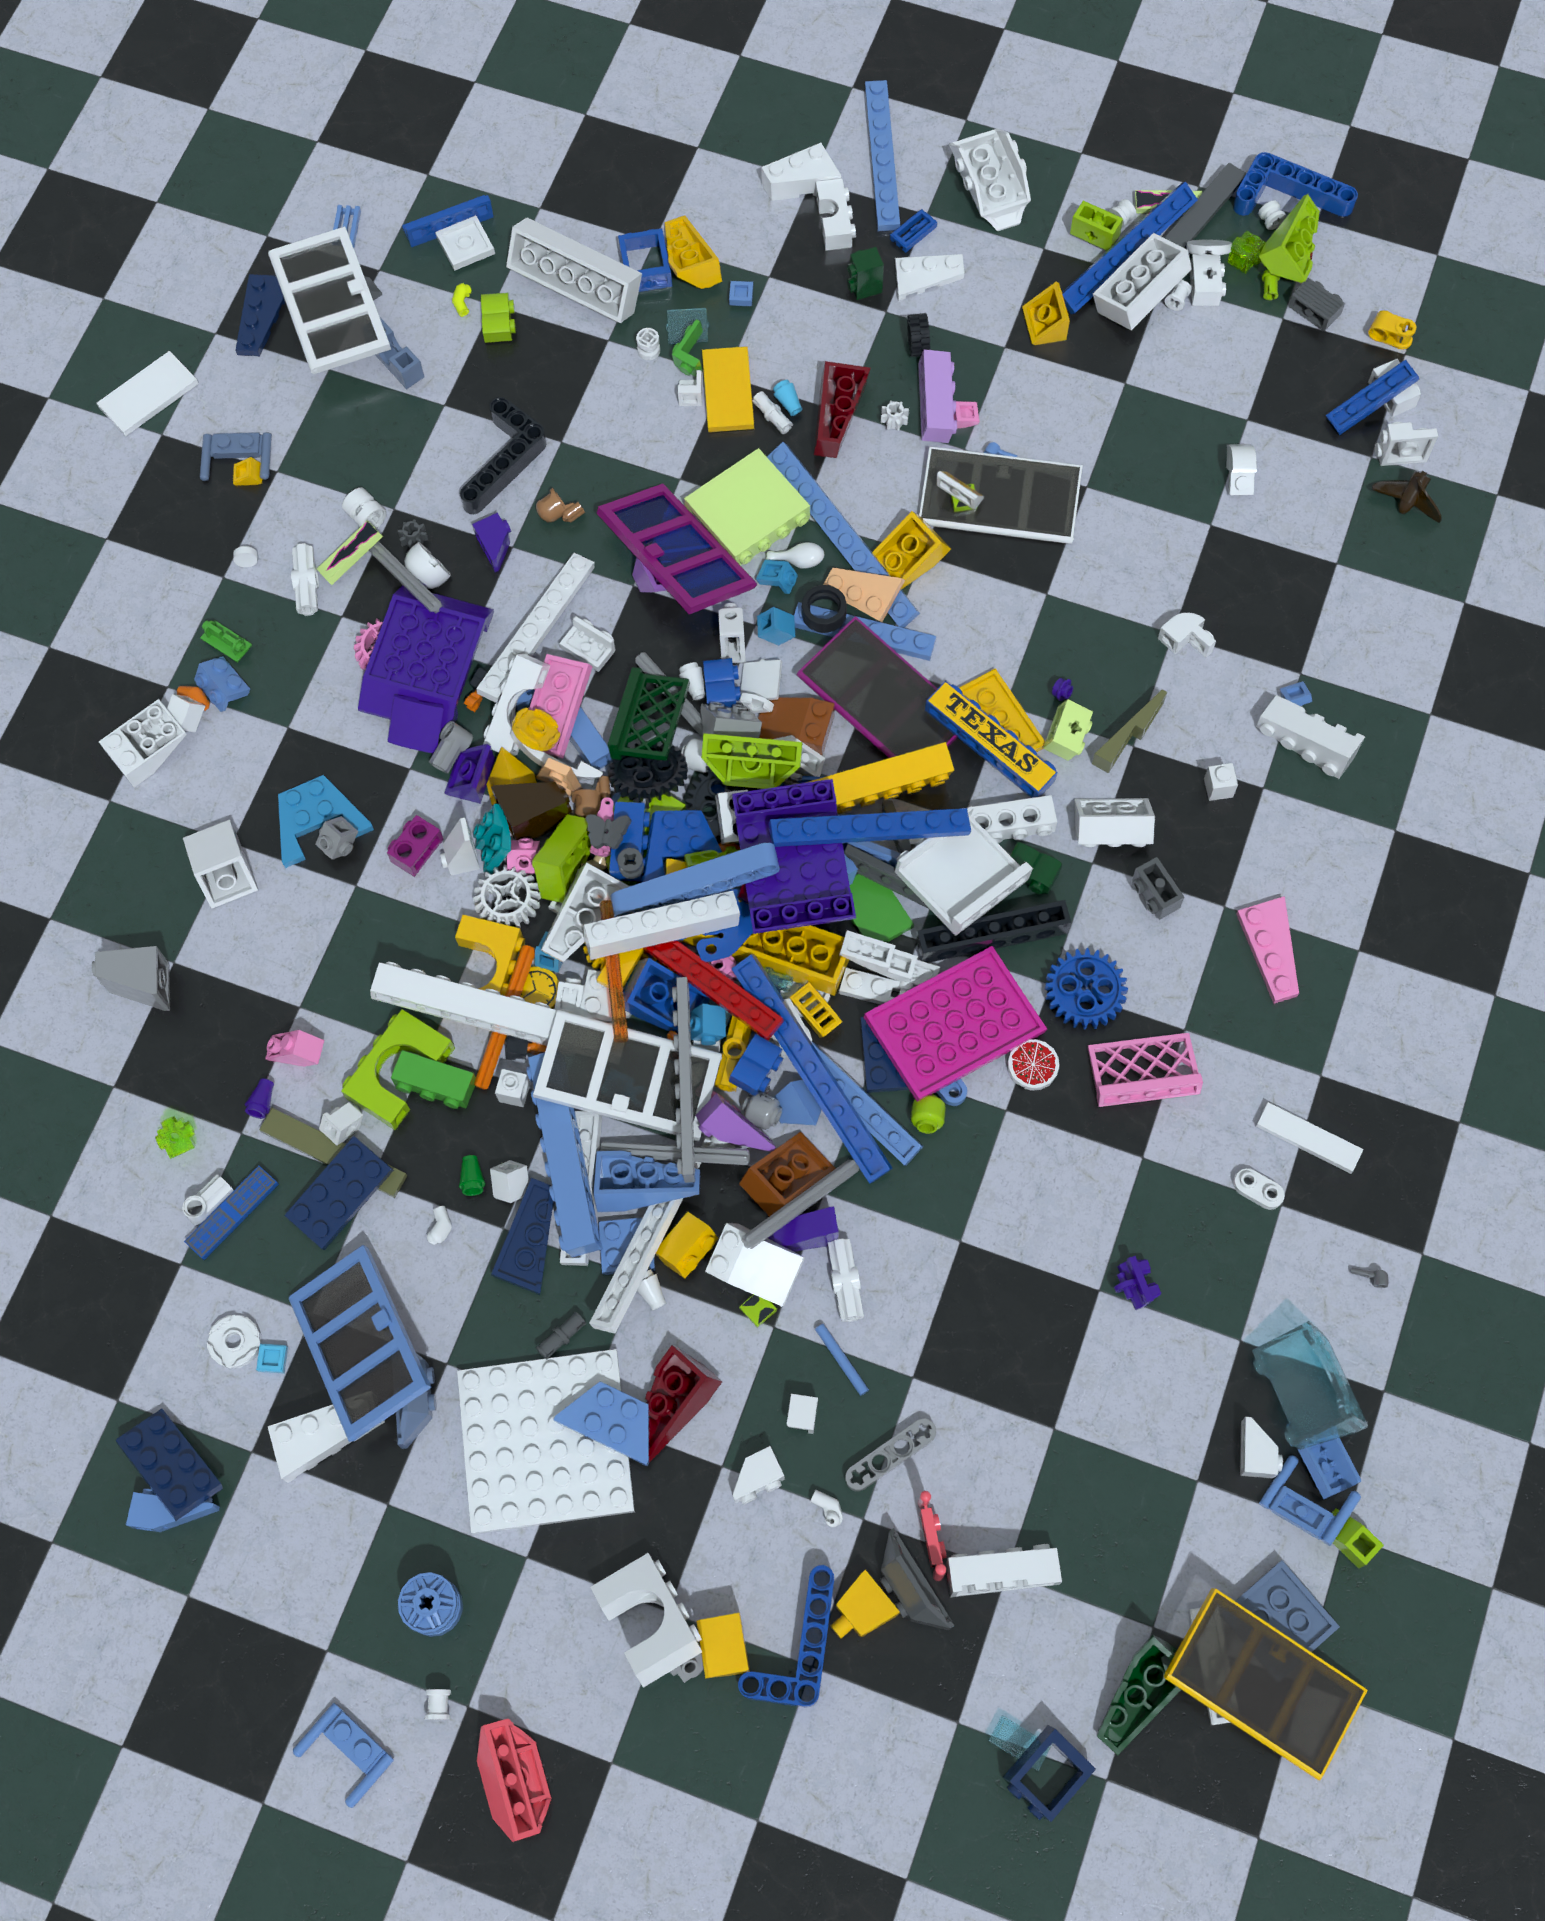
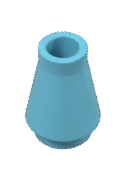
[773,380,802,416]

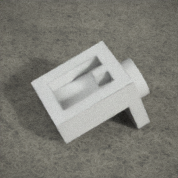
[555,978,585,1015]

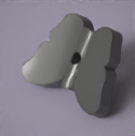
[586,814,632,849]

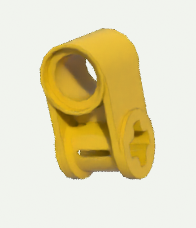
[1368,310,1417,350]

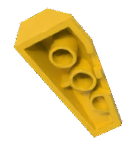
[665,215,722,289]

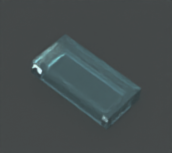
[988,1715,1052,1771]

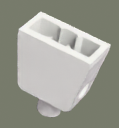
[718,603,746,663]

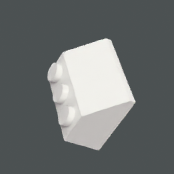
[1074,798,1155,847]

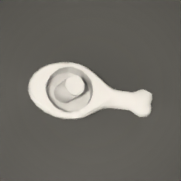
[766,542,824,568]

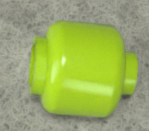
[911,1094,946,1134]

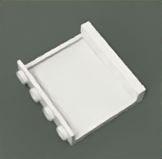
[895,806,1033,936]

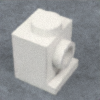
[319,1102,363,1146]

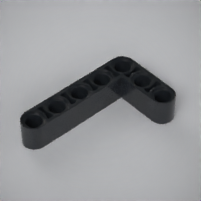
[460,397,547,515]

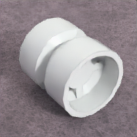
[342,488,387,529]

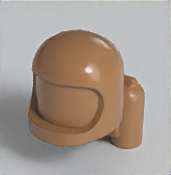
[536,488,585,522]
[571,776,611,818]

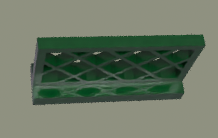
[608,667,690,761]

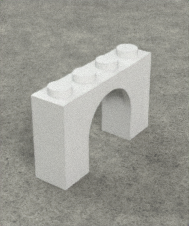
[590,1553,702,1687]

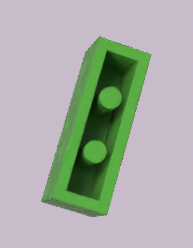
[391,1050,476,1109]

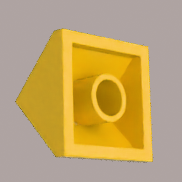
[1022,281,1070,345]
[697,1613,750,1678]

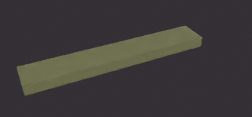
[259,1108,407,1198]

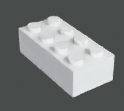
[1093,233,1192,330]

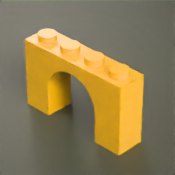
[455,915,525,996]

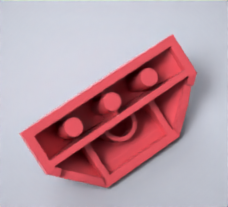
[477,1718,551,1842]

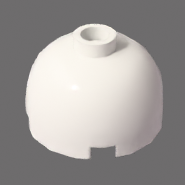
[404,542,451,589]

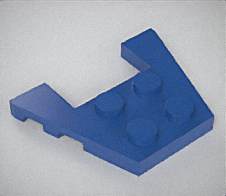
[641,810,722,883]

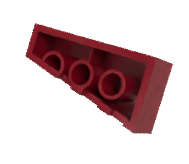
[814,361,871,458]

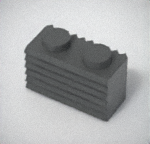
[1289,278,1345,331]

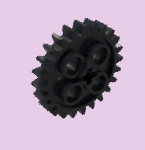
[608,741,688,803]
[686,768,761,842]

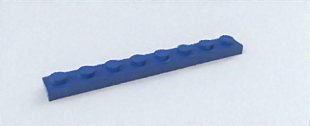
[1062,181,1198,314]
[769,808,971,847]

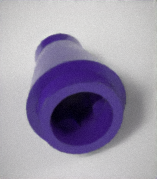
[245,1079,274,1119]

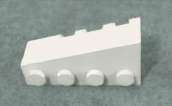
[1256,695,1365,779]
[268,1391,385,1483]
[946,1544,1062,1597]

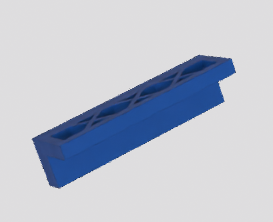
[402,195,494,248]

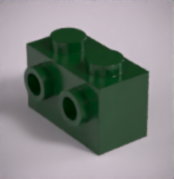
[847,247,884,300]

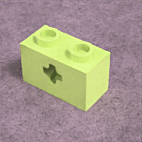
[1043,699,1093,761]

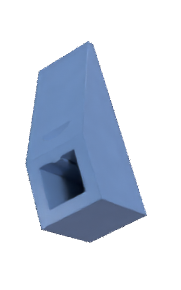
[126,1489,220,1532]

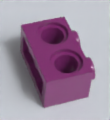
[387,815,444,877]

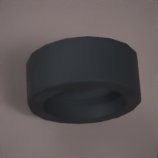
[801,585,847,633]

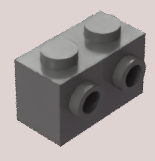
[1132,857,1185,920]

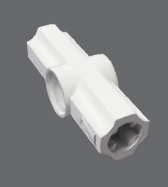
[291,543,319,616]
[828,1239,864,1322]

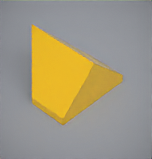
[486,747,537,806]

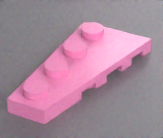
[1236,896,1299,1004]

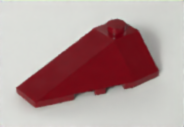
[645,1345,723,1462]

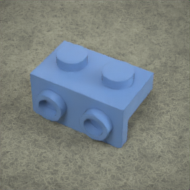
[194,656,250,712]
[1298,1431,1361,1499]

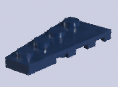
[235,274,295,357]
[491,1178,554,1295]

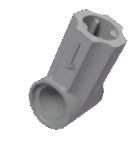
[429,721,473,773]

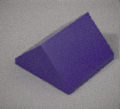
[444,744,495,804]

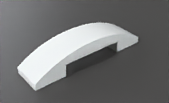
[510,730,603,780]

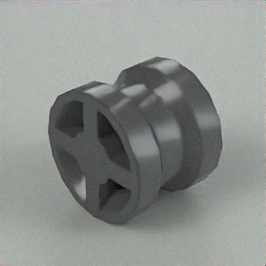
[617,848,644,879]

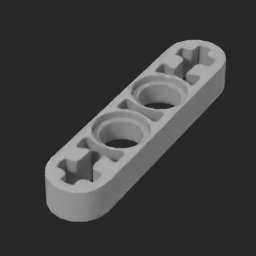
[845,1419,936,1491]

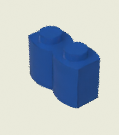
[703,658,741,707]
[729,1034,784,1096]

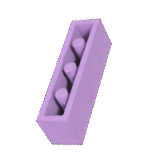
[918,350,957,443]

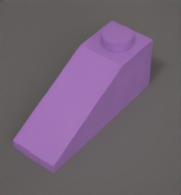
[695,1093,777,1152]

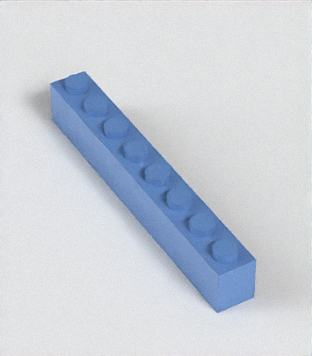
[527,1049,602,1258]

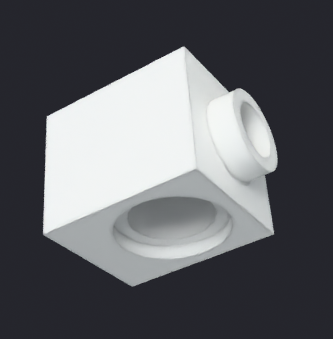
[495,1069,530,1107]

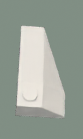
[541,863,630,962]

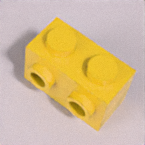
[656,1212,719,1278]

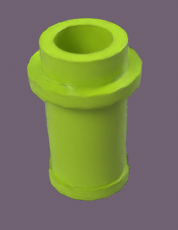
[1262,269,1280,300]

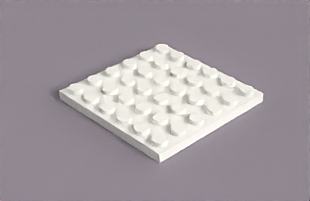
[457,1349,635,1534]

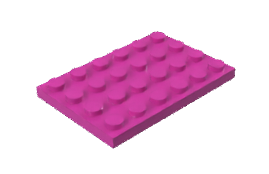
[864,946,1047,1102]

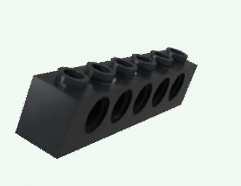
[916,900,1071,963]

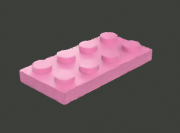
[529,654,593,759]

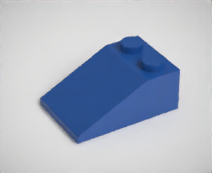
[616,958,710,1034]

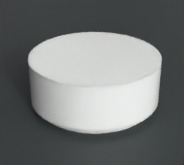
[233,546,258,567]

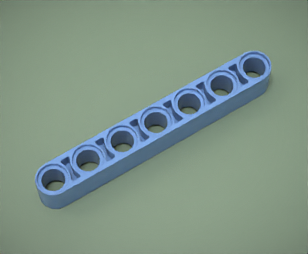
[610,843,780,918]

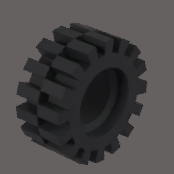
[907,313,930,357]

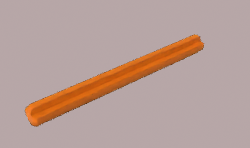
[474,945,535,1089]

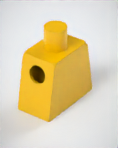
[830,1570,900,1639]

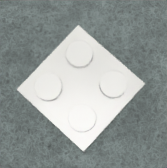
[435,216,495,271]

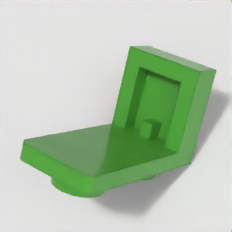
[672,319,703,377]

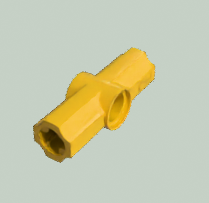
[715,1015,752,1092]

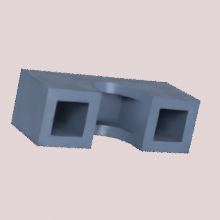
[361,317,425,390]

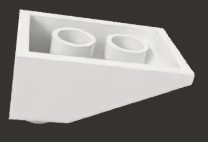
[705,1223,805,1306]

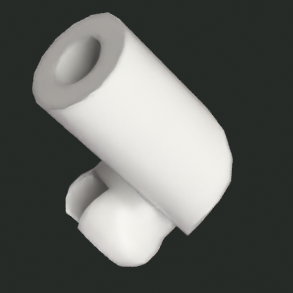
[810,1490,843,1527]

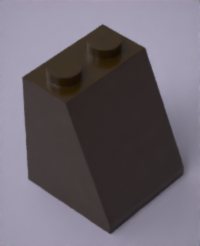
[491,782,572,840]

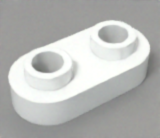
[1233,1168,1285,1210]

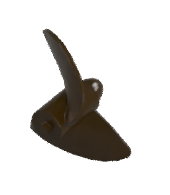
[1372,470,1442,523]

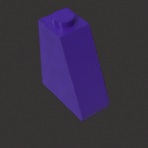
[768,1206,839,1252]

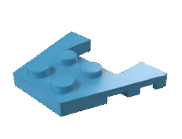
[278,775,374,868]

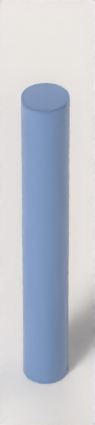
[815,1324,869,1396]

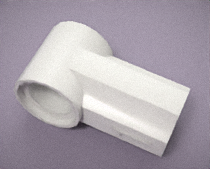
[182,1175,234,1226]

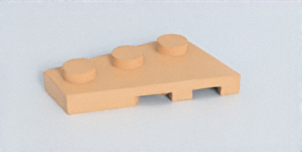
[536,758,583,797]

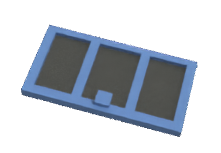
[289,1245,431,1442]

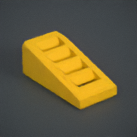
[789,982,842,1038]

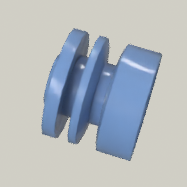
[398,1572,463,1637]

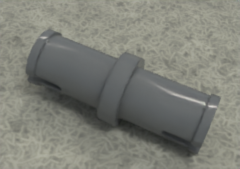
[535,1312,586,1360]

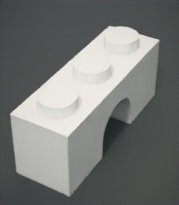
[816,178,856,251]

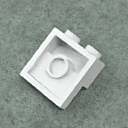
[1375,422,1438,466]

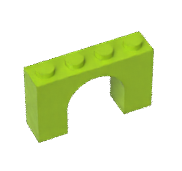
[341,1009,455,1130]

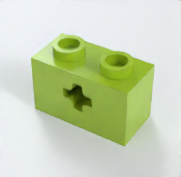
[1070,200,1123,251]

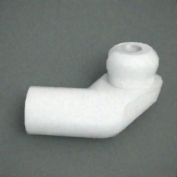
[427,1206,452,1245]

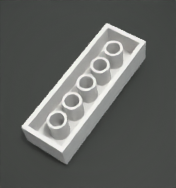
[506,218,642,323]

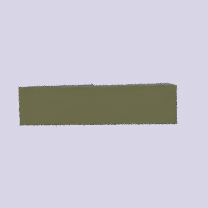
[1092,689,1167,773]

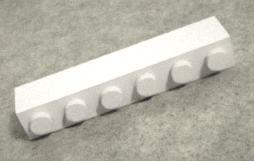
[584,891,740,960]

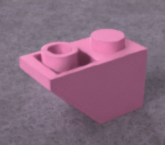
[266,1030,324,1067]

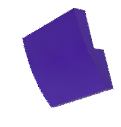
[387,695,444,753]

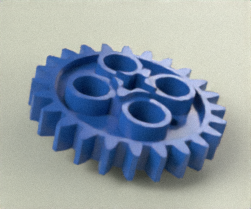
[1044,948,1128,1030]

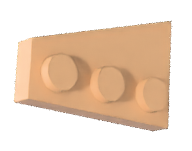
[823,568,905,622]

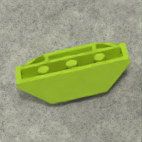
[701,733,803,789]

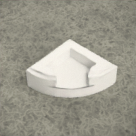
[740,693,774,713]

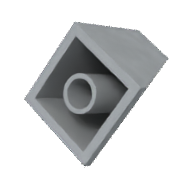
[92,946,170,1011]

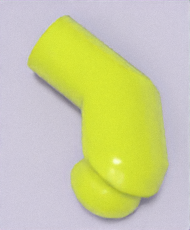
[452,283,472,317]

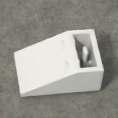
[99,699,187,787]

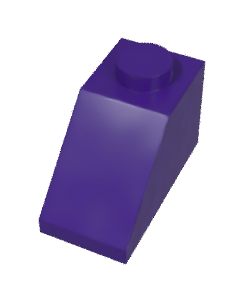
[472,512,511,572]

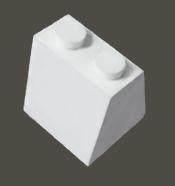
[183,820,258,909]

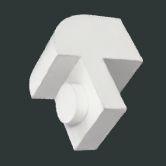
[1226,444,1257,495]
[1158,613,1216,658]

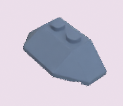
[392,1337,436,1449]

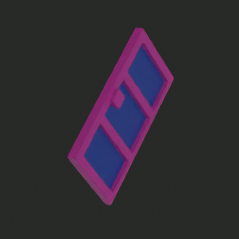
[597,484,757,614]

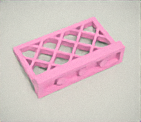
[1088,1033,1203,1107]

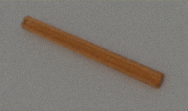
[600,900,628,1043]

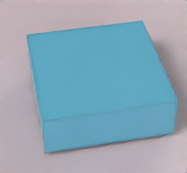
[256,1344,288,1374]

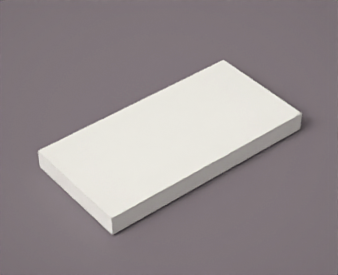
[96,351,199,436]

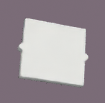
[740,659,782,702]

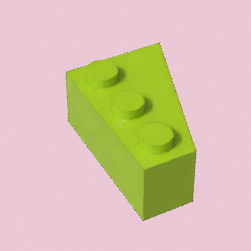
[532,814,591,903]

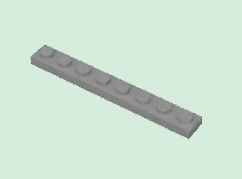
[672,977,695,1183]

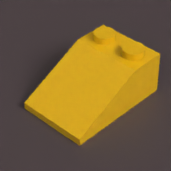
[872,511,951,589]

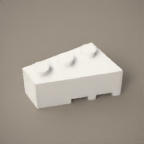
[761,143,841,201]

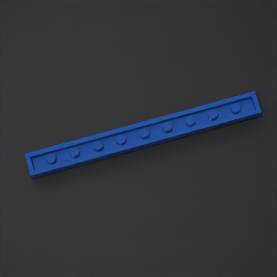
[732,954,893,1183]

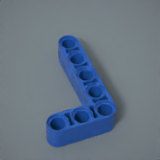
[1233,152,1358,217]
[738,1565,834,1708]

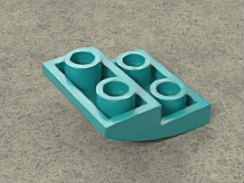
[473,804,511,874]

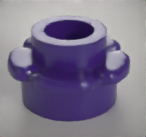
[1052,678,1073,701]

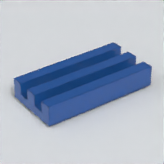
[890,209,937,253]

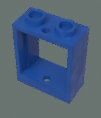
[618,228,672,292]

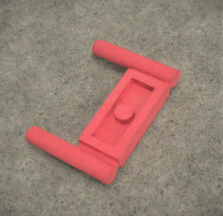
[918,1491,947,1581]

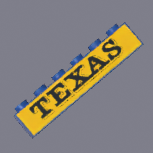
[925,681,1058,798]

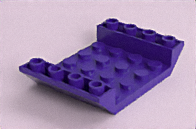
[358,585,494,734]
[732,779,856,934]

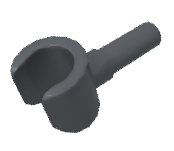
[1351,1267,1389,1288]

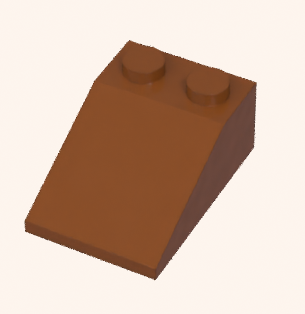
[758,697,835,756]
[739,1132,836,1217]

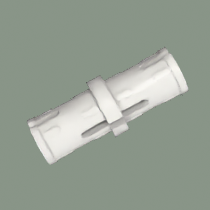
[752,391,793,434]

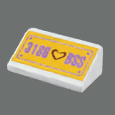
[937,471,984,510]

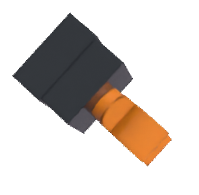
[464,667,488,712]
[505,1035,547,1060]

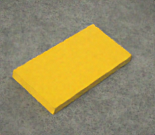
[702,346,754,432]
[959,668,1045,752]

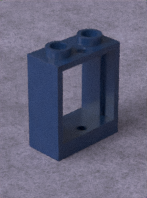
[1003,1725,1096,1822]

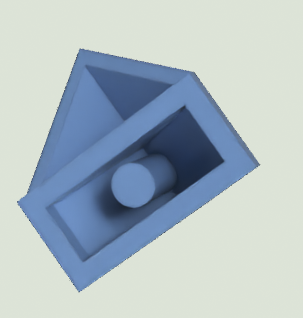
[774,1080,822,1125]

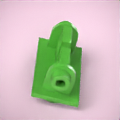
[200,620,252,663]

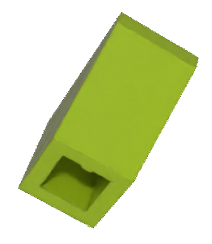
[1331,1508,1384,1568]

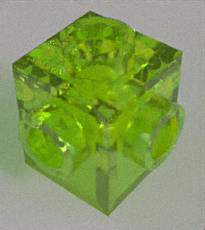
[1227,231,1265,274]
[155,1116,196,1159]

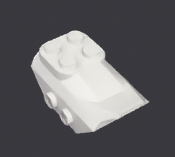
[949,128,1031,231]

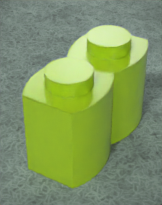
[481,293,516,343]

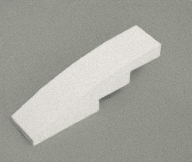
[840,930,940,987]

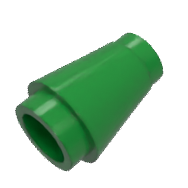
[459,1155,485,1196]

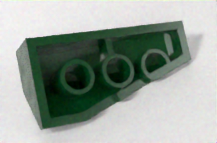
[1096,1635,1195,1755]

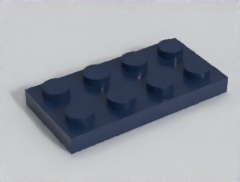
[284,1136,394,1250]
[116,1409,223,1521]

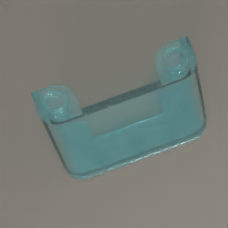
[1252,1321,1368,1450]

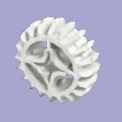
[473,865,541,928]

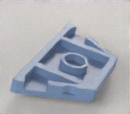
[553,1382,649,1466]

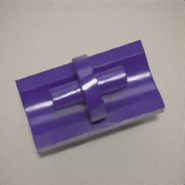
[1114,1256,1161,1310]

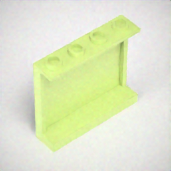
[684,448,810,565]

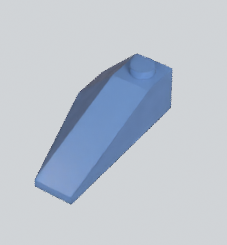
[594,1151,700,1212]

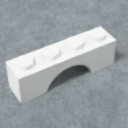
[483,654,551,756]

